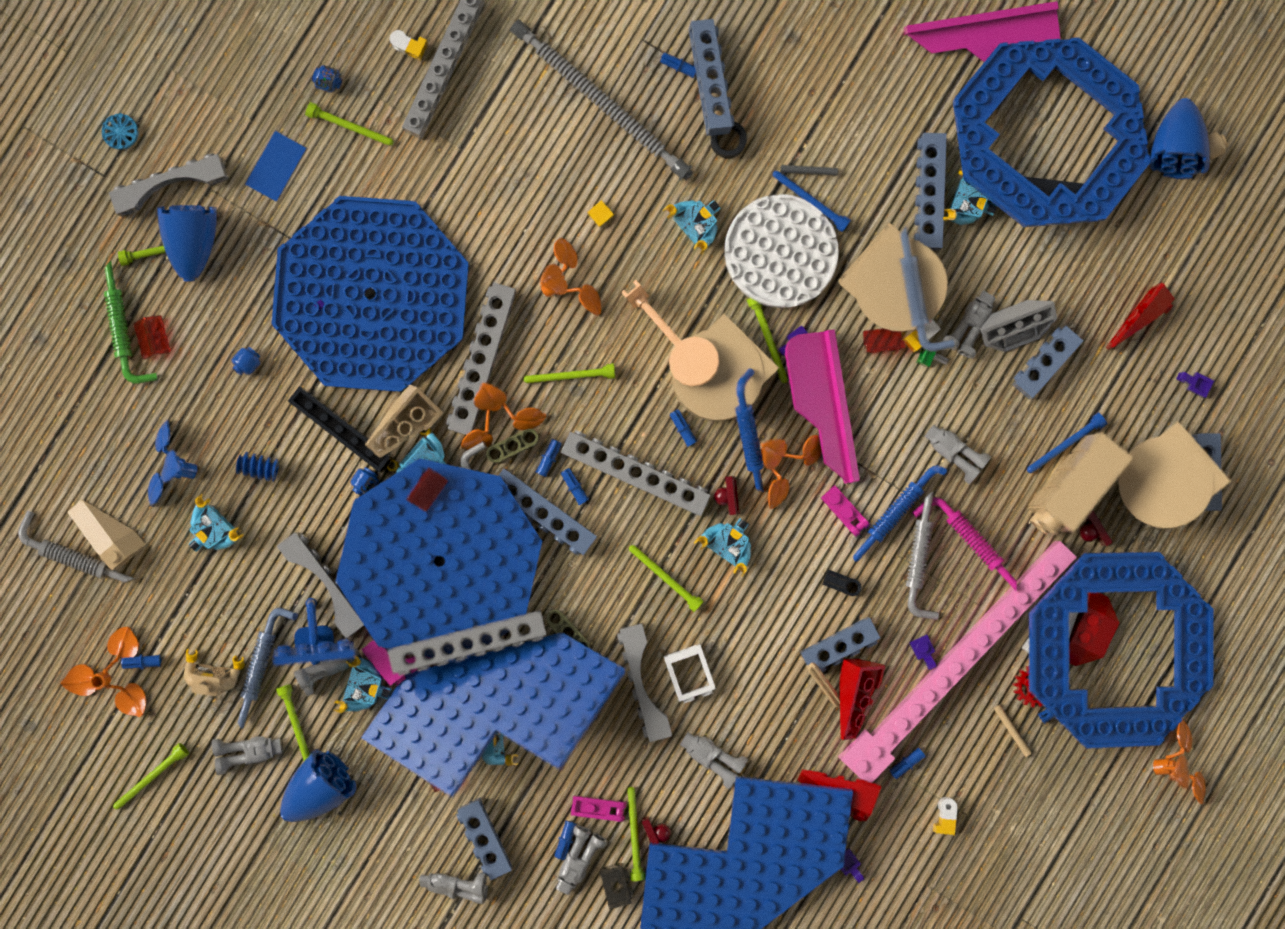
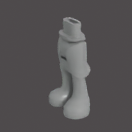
[942,291,996,359]
[925,425,992,485]
[294,648,361,697]
[680,732,748,789]
[212,736,283,776]
[556,825,608,895]
[419,873,488,904]

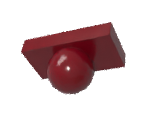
[714,476,740,515]
[1080,510,1112,546]
[642,816,671,844]

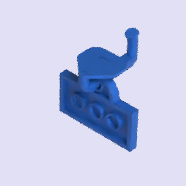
[274,598,355,666]

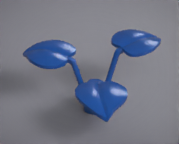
[148,420,197,507]

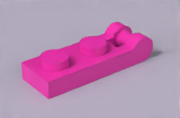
[820,485,870,538]
[571,795,627,822]

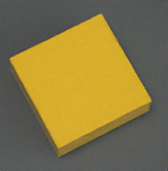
[587,200,614,228]

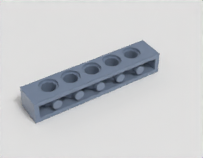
[688,19,734,136]
[914,133,947,251]
[498,469,597,556]

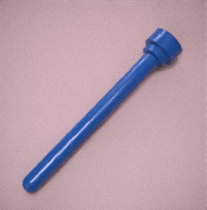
[773,171,851,232]
[1027,412,1108,473]

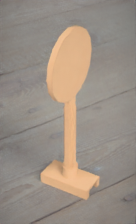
[621,280,719,387]

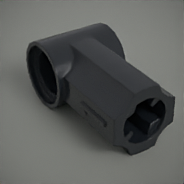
[822,569,862,596]

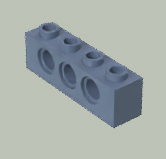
[1012,326,1083,399]
[1192,433,1222,511]
[800,617,880,672]
[456,797,513,881]

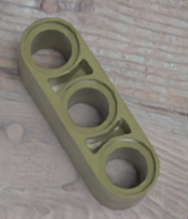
[486,429,539,463]
[546,609,590,649]

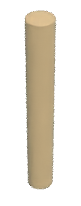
[994,704,1032,757]

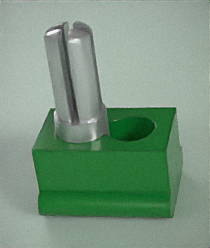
[916,348,948,367]

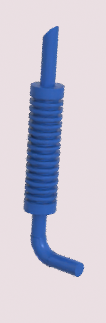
[735,368,764,492]
[853,465,947,562]

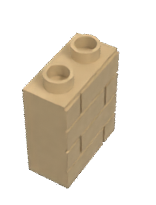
[1028,433,1133,535]

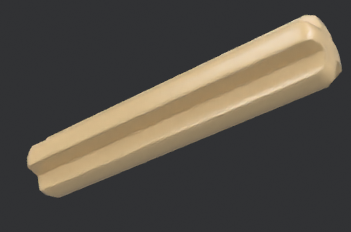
[806,662,840,707]

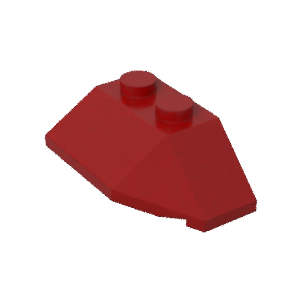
[1069,592,1119,666]

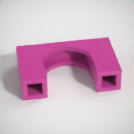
[362,640,430,686]

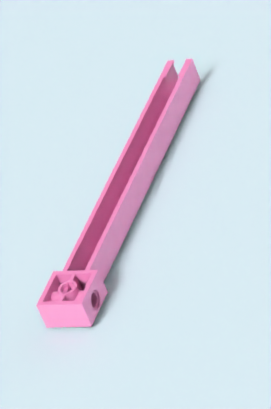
[838,541,1077,782]

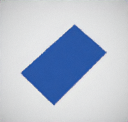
[245,131,306,202]

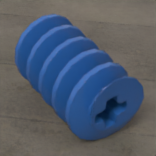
[236,452,279,483]

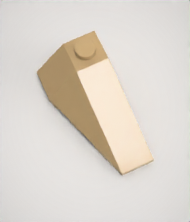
[365,385,443,458]
[68,500,147,570]

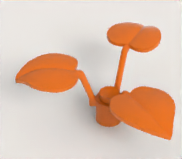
[540,237,601,316]
[461,382,546,450]
[761,435,822,509]
[60,626,147,717]
[1153,720,1206,805]

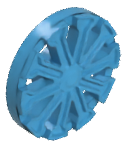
[101,113,139,150]

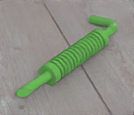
[104,261,158,384]

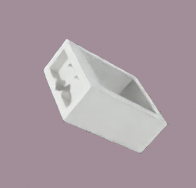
[664,644,716,703]

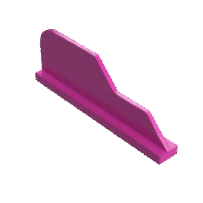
[904,1,1060,62]
[785,329,860,484]

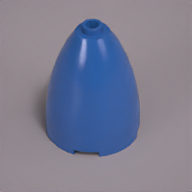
[1149,98,1210,179]
[157,205,217,282]
[280,749,356,822]

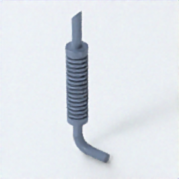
[900,225,955,351]
[238,608,298,729]

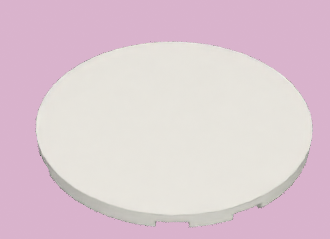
[724,194,839,308]

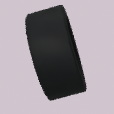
[710,121,747,159]

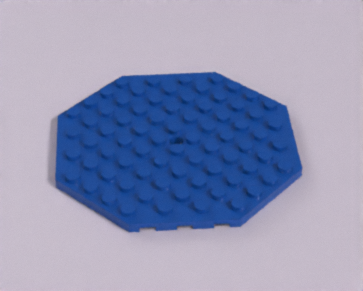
[272,196,469,392]
[336,459,542,664]

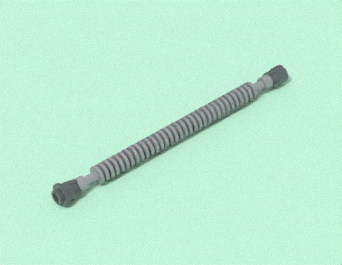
[510,19,693,181]

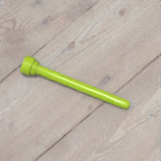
[305,102,394,146]
[118,246,166,266]
[746,298,788,383]
[524,363,616,383]
[629,545,704,612]
[276,684,310,761]
[113,743,189,810]
[628,787,646,881]

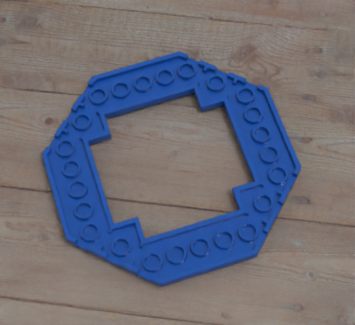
[953,37,1151,228]
[1029,552,1214,748]

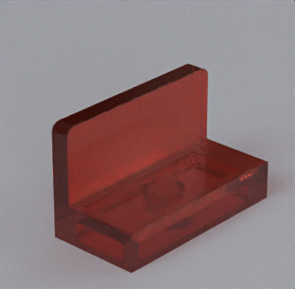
[134,315,171,359]
[862,328,905,354]
[406,467,448,512]

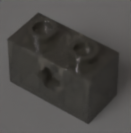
[600,862,635,910]

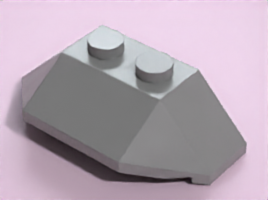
[981,300,1057,352]

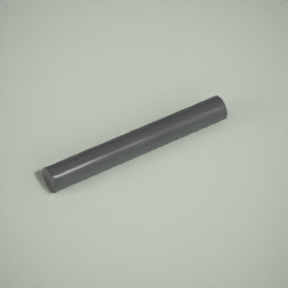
[780,165,838,175]

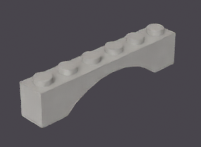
[109,153,229,217]
[277,532,364,638]
[617,623,672,742]

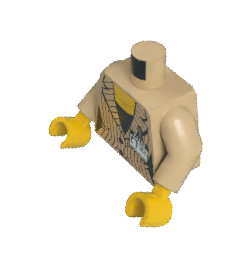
[184,649,245,696]

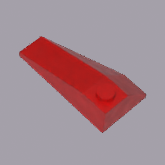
[1106,282,1175,350]
[839,658,886,740]
[797,769,881,822]

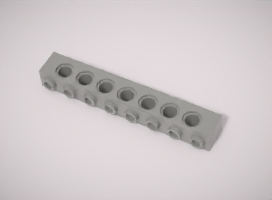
[402,0,485,140]
[446,282,517,435]
[561,430,710,516]
[388,610,546,676]

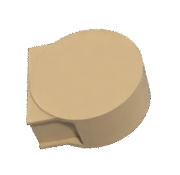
[838,223,947,331]
[672,314,779,422]
[1119,422,1231,528]

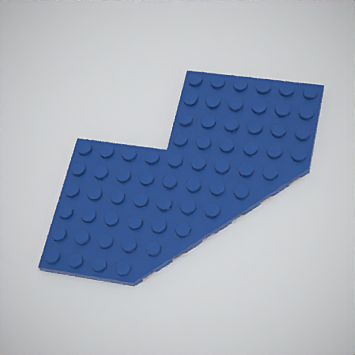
[361,632,626,798]
[640,776,853,929]

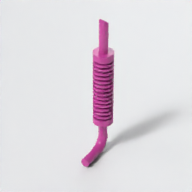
[912,497,1017,591]

